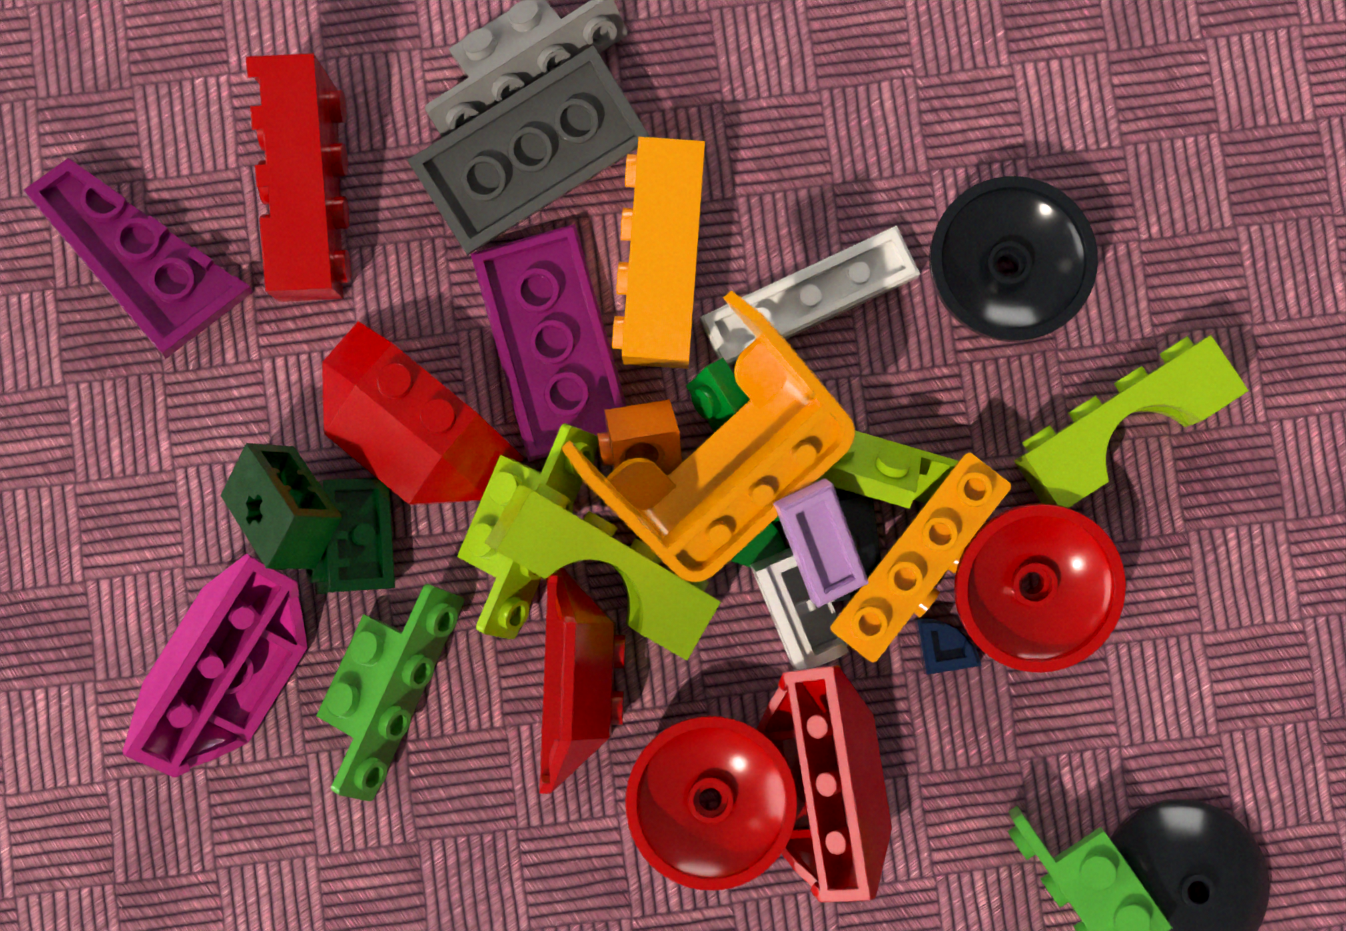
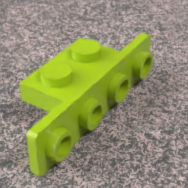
[457,423,598,639]
[817,431,958,509]

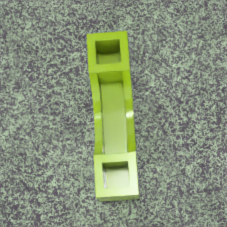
[1013,335,1249,508]
[485,482,721,661]

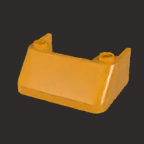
[561,290,855,582]

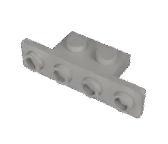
[425,0,627,138]

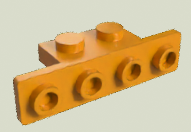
[830,453,1011,662]

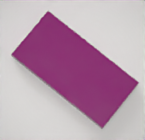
[471,224,627,463]

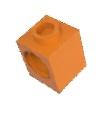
[597,399,682,476]

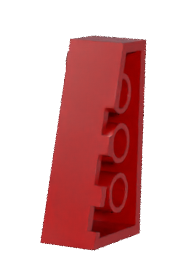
[246,53,351,302]

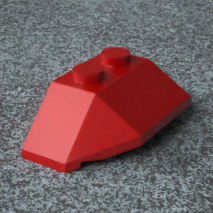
[322,321,525,505]
[539,567,626,794]
[757,665,892,902]

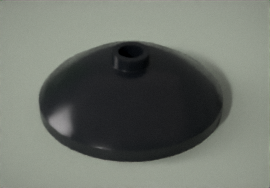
[929,176,1098,342]
[1110,799,1270,931]

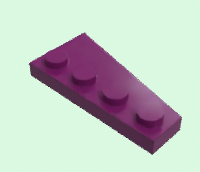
[23,158,253,359]

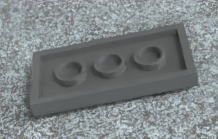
[407,45,650,256]

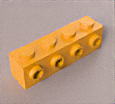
[612,137,705,369]

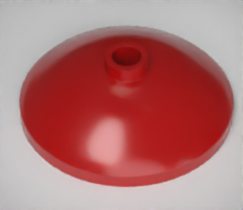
[954,503,1126,673]
[625,716,797,891]

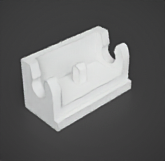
[750,548,849,670]

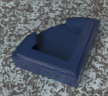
[915,619,982,675]

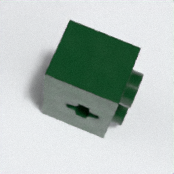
[220,443,342,570]

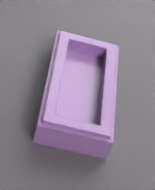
[773,478,869,608]

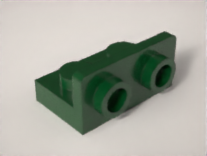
[306,478,395,594]

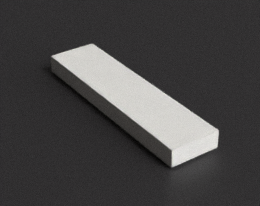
[700,226,920,366]

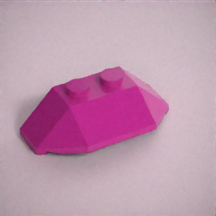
[122,554,308,778]

